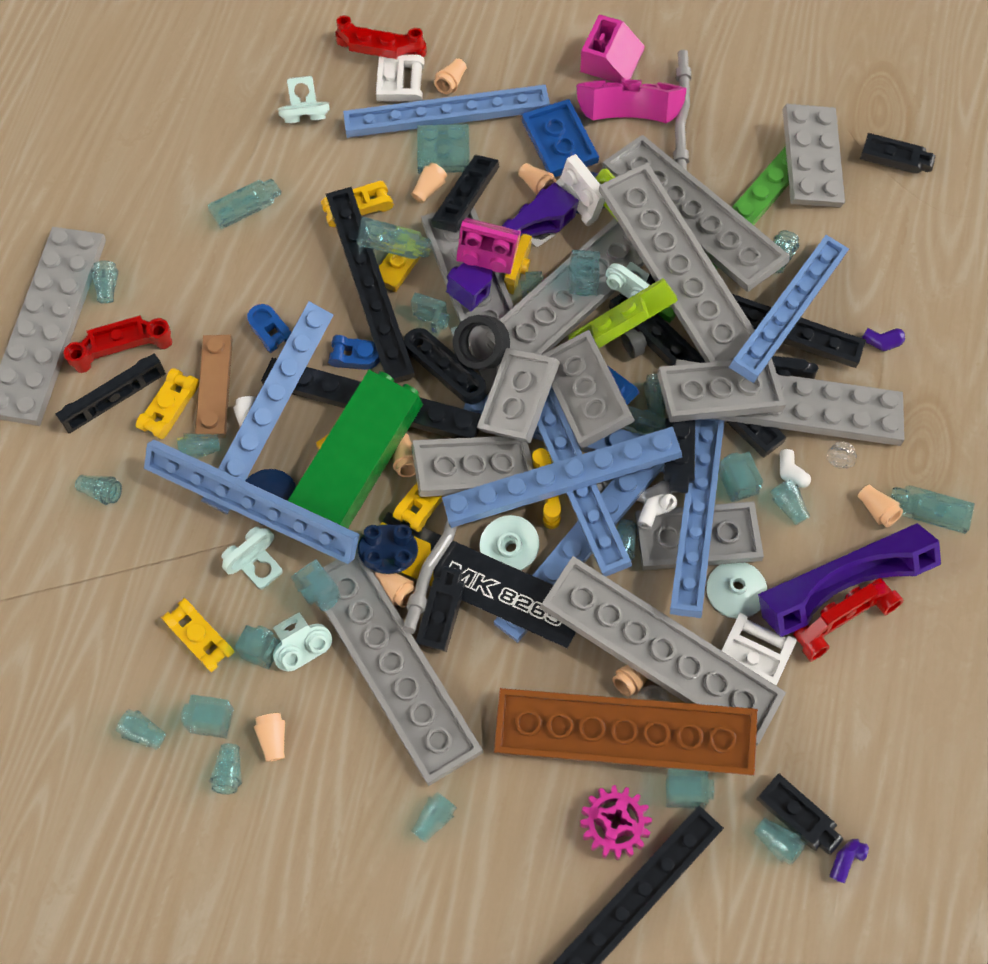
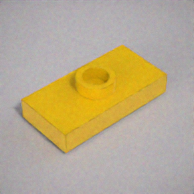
[504,234,532,295]
[379,237,424,292]

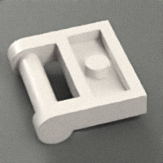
[376,55,425,102]
[556,154,605,226]
[722,613,797,685]

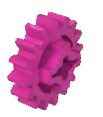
[580,785,652,860]

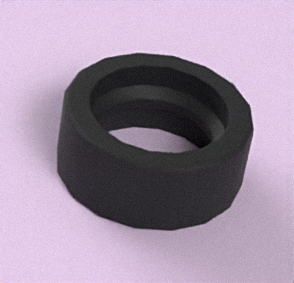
[453,315,510,370]

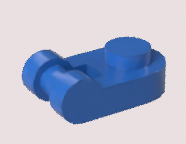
[247,304,291,353]
[328,335,380,370]

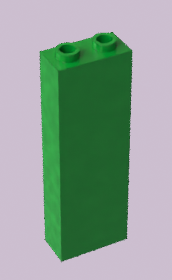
[288,370,423,529]

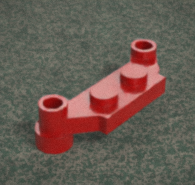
[335,15,427,59]
[63,315,172,373]
[793,578,904,662]

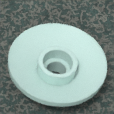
[480,515,540,570]
[706,562,767,619]

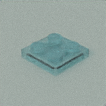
[417,124,470,174]

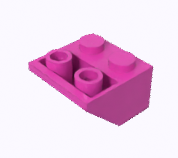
[580,14,645,83]
[456,217,521,274]

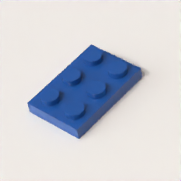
[521,99,599,177]

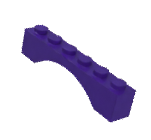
[446,182,579,311]
[758,523,941,637]

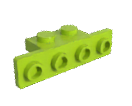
[568,278,678,348]

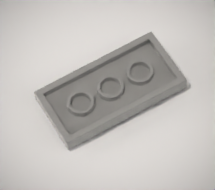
[782,104,845,208]
[543,330,635,449]
[657,358,786,422]
[411,436,534,497]
[635,502,764,571]

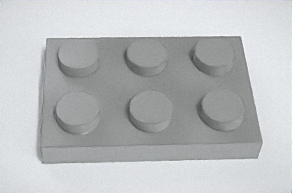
[477,348,560,443]

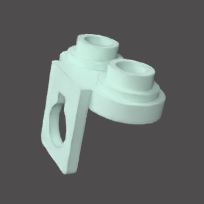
[278,76,330,123]
[606,262,650,299]
[221,526,283,590]
[273,613,332,671]

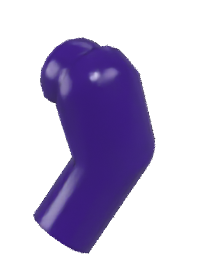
[862,328,905,351]
[829,839,869,883]

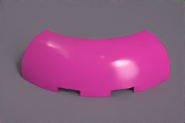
[576,79,687,123]

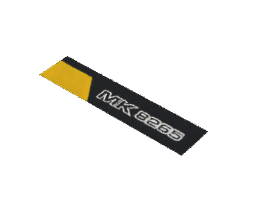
[380,512,576,649]

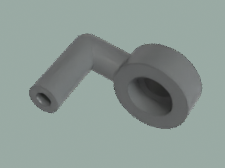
[619,328,647,359]

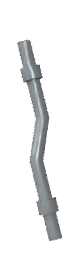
[673,50,691,171]
[403,519,457,633]

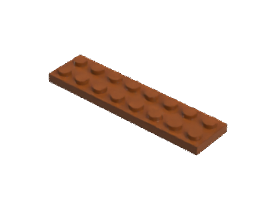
[494,688,758,776]

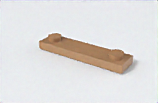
[195,335,233,439]

